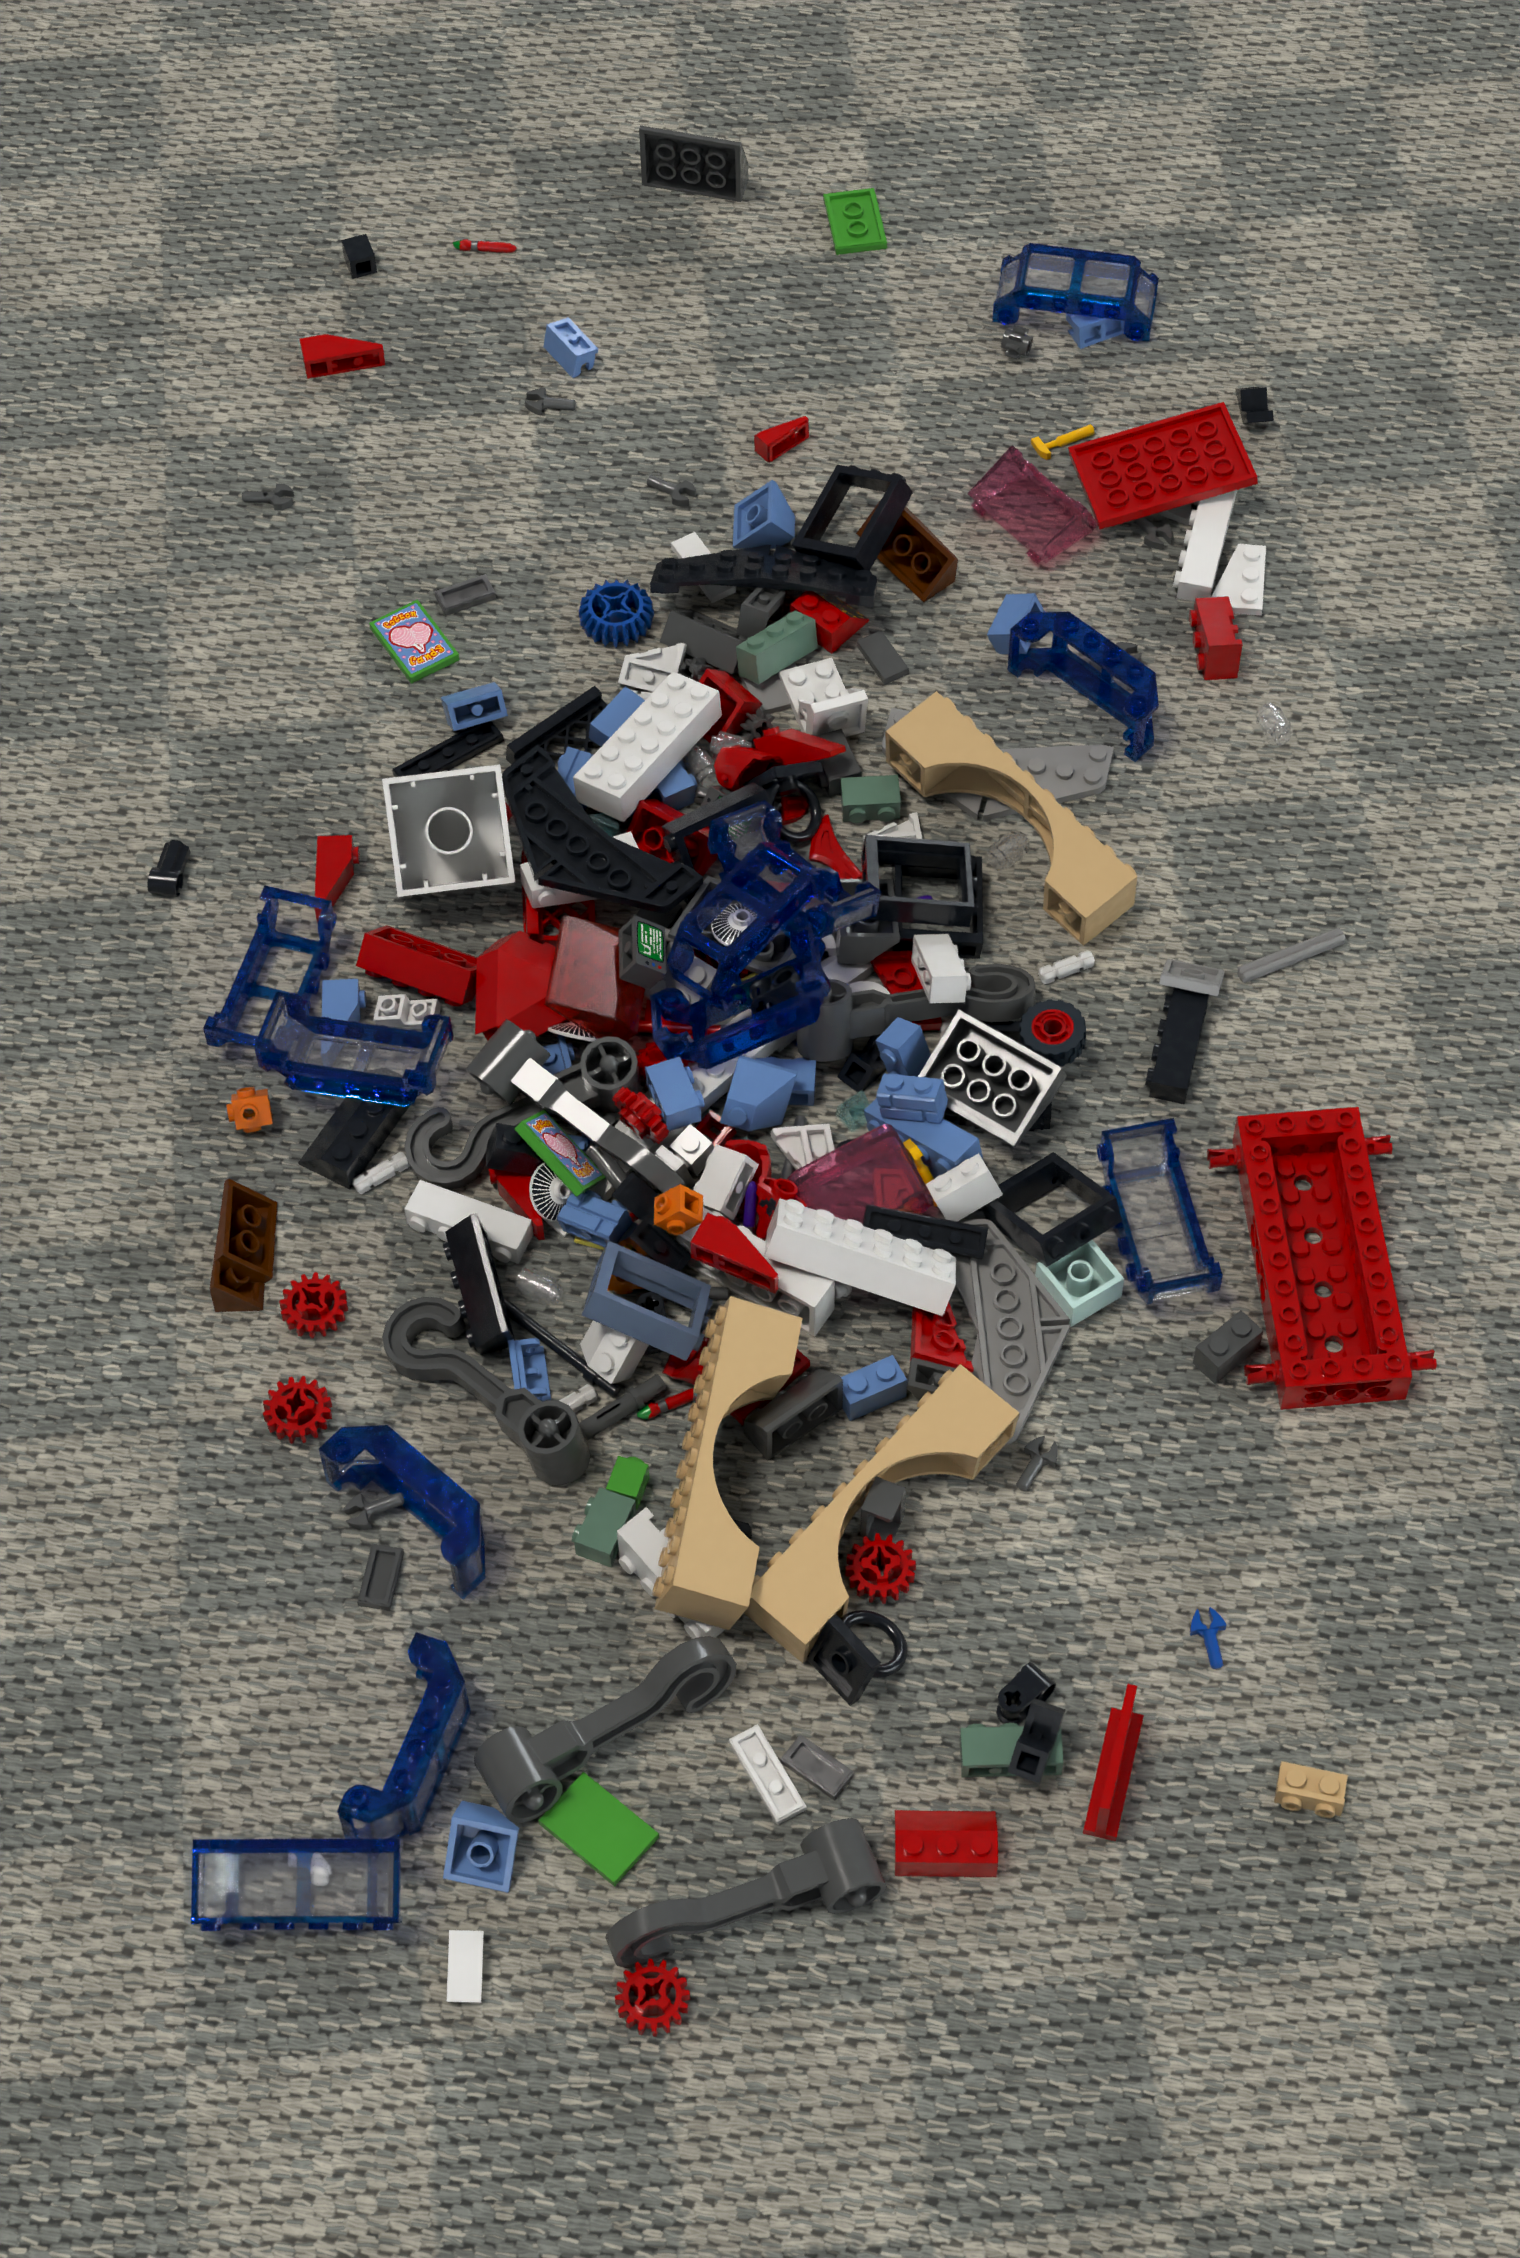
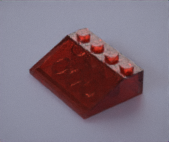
[544,915,645,1041]

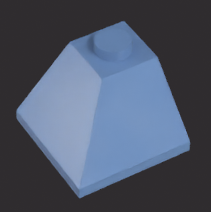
[733,480,795,549]
[720,1055,798,1131]
[443,1801,519,1893]

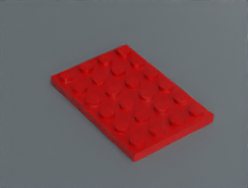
[1068,402,1258,530]

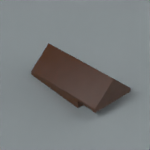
[856,500,958,602]
[210,1178,277,1312]

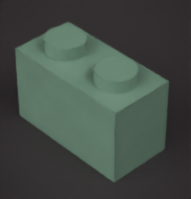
[841,775,901,823]
[572,1487,637,1568]

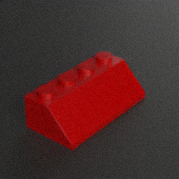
[356,925,477,1006]

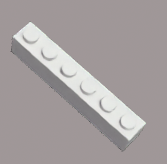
[1173,490,1237,602]

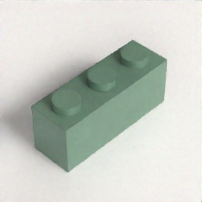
[736,610,818,684]
[959,1723,1064,1778]

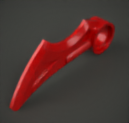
[809,814,880,879]

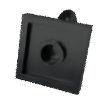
[743,760,823,844]
[806,1610,908,1706]

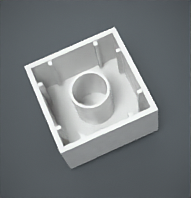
[382,765,515,897]

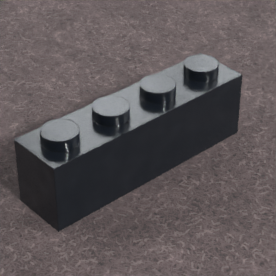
[1145,987,1209,1104]

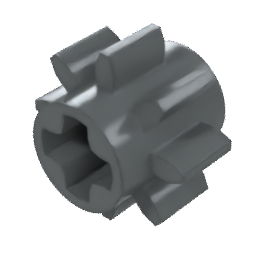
[1001,325,1033,359]
[678,657,712,682]
[740,708,775,742]

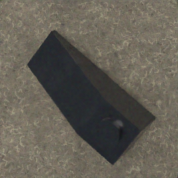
[486,1123,544,1176]

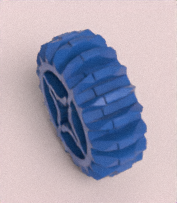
[579,578,654,648]

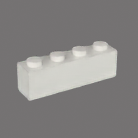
[404,1180,533,1264]

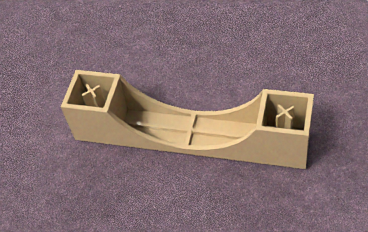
[885,691,1137,946]
[652,1296,803,1630]
[744,1364,1019,1663]

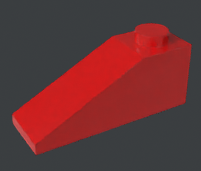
[300,334,385,379]
[753,726,846,769]
[314,835,360,923]
[488,1169,545,1240]
[690,1213,778,1294]

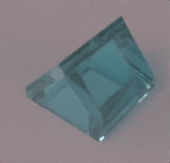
[835,1090,870,1132]

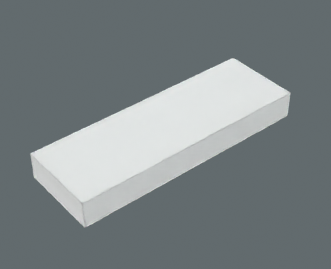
[671,532,736,603]
[729,1724,807,1825]

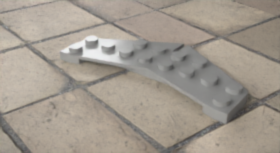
[882,708,1114,821]
[950,1219,1070,1445]

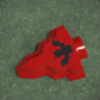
[756,1176,807,1241]

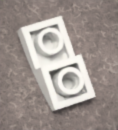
[373,994,441,1030]
[446,1930,484,2003]

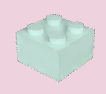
[1035,1240,1124,1327]

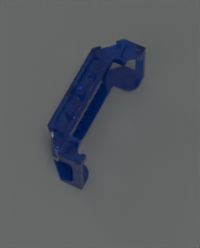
[1007,612,1159,762]
[667,841,843,1012]
[203,885,337,1061]
[650,923,831,1069]

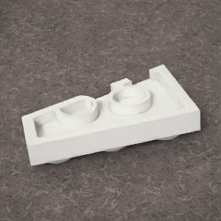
[1211,544,1266,616]

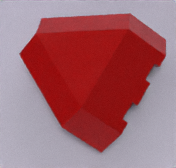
[475,931,607,1041]

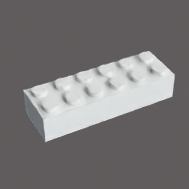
[573,671,722,822]
[764,1198,956,1316]
[665,1207,835,1337]

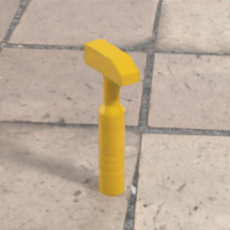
[1031,424,1095,460]
[901,1139,938,1207]

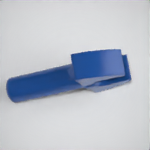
[1190,1607,1226,1669]

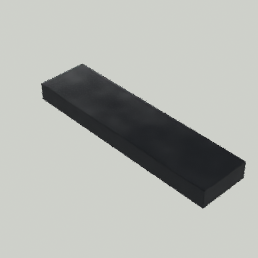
[392,721,504,777]
[862,1204,988,1259]

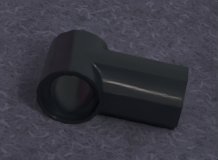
[147,840,190,897]

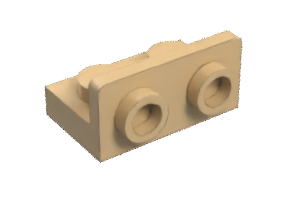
[1274,1761,1348,1818]

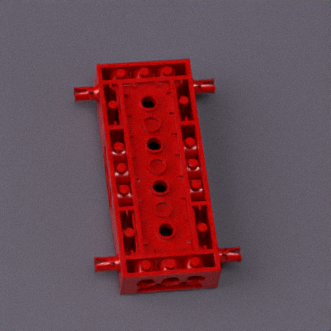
[1207,1107,1437,1410]

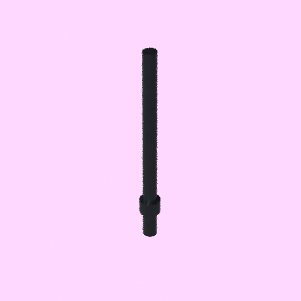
[504,1297,621,1397]

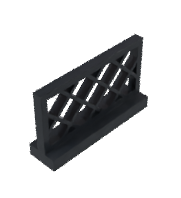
[506,686,607,765]

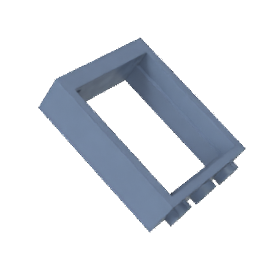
[582,1240,713,1361]

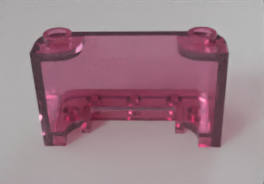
[967,445,1098,564]
[787,1124,934,1224]

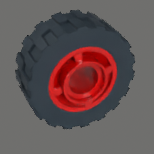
[1019,999,1086,1067]

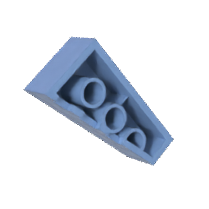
[864,1098,984,1178]

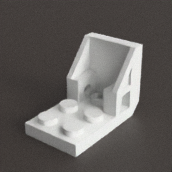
[779,658,868,737]

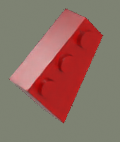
[1189,596,1243,680]

